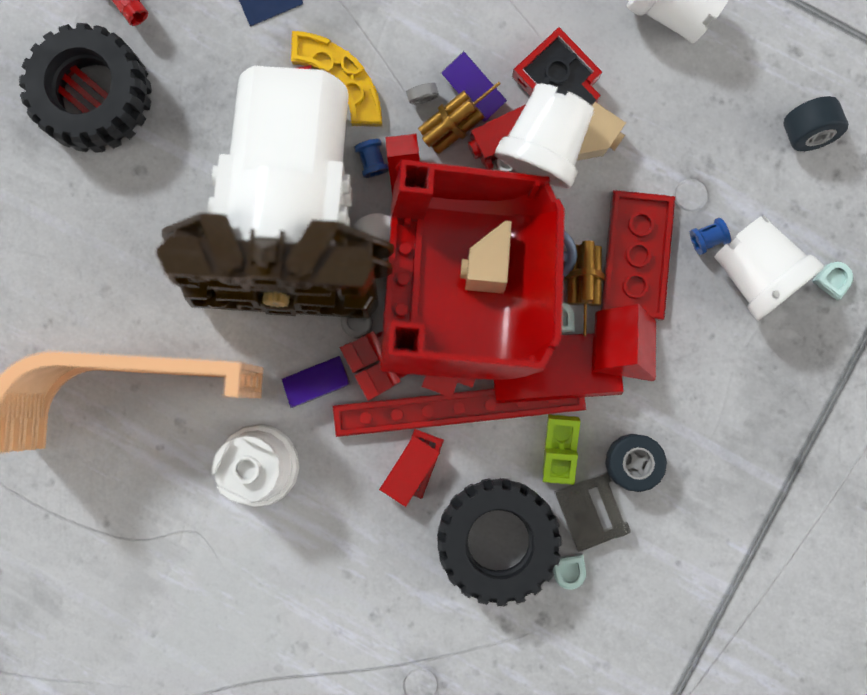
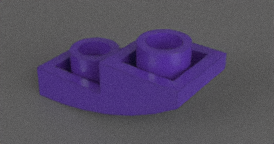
[441,51,507,122]

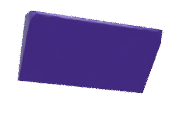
[281,356,351,408]

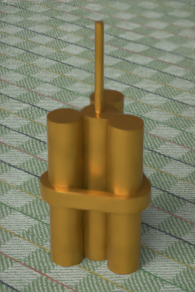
[418,82,501,155]
[564,240,605,336]

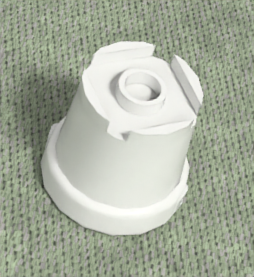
[626,0,729,44]
[495,84,594,188]
[714,215,824,321]
[212,424,300,507]

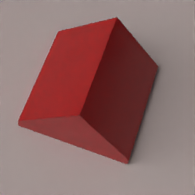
[593,304,656,381]

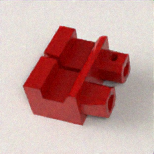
[339,331,408,401]

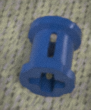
[354,139,389,178]
[689,218,731,255]

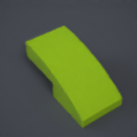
[542,414,581,485]

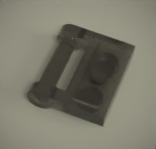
[554,472,631,552]

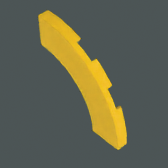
[291,31,382,127]

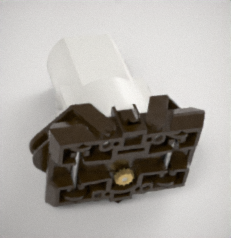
[156,66,394,319]

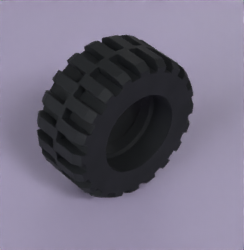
[19,23,152,153]
[437,478,562,607]

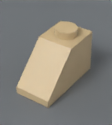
[576,102,626,161]
[460,221,511,294]

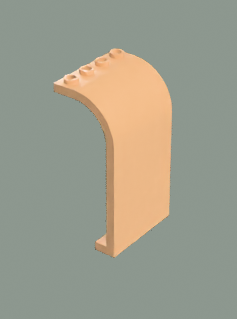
[0,352,263,453]

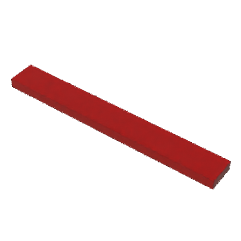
[333,388,586,437]

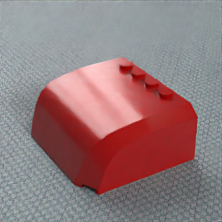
[381,159,565,380]

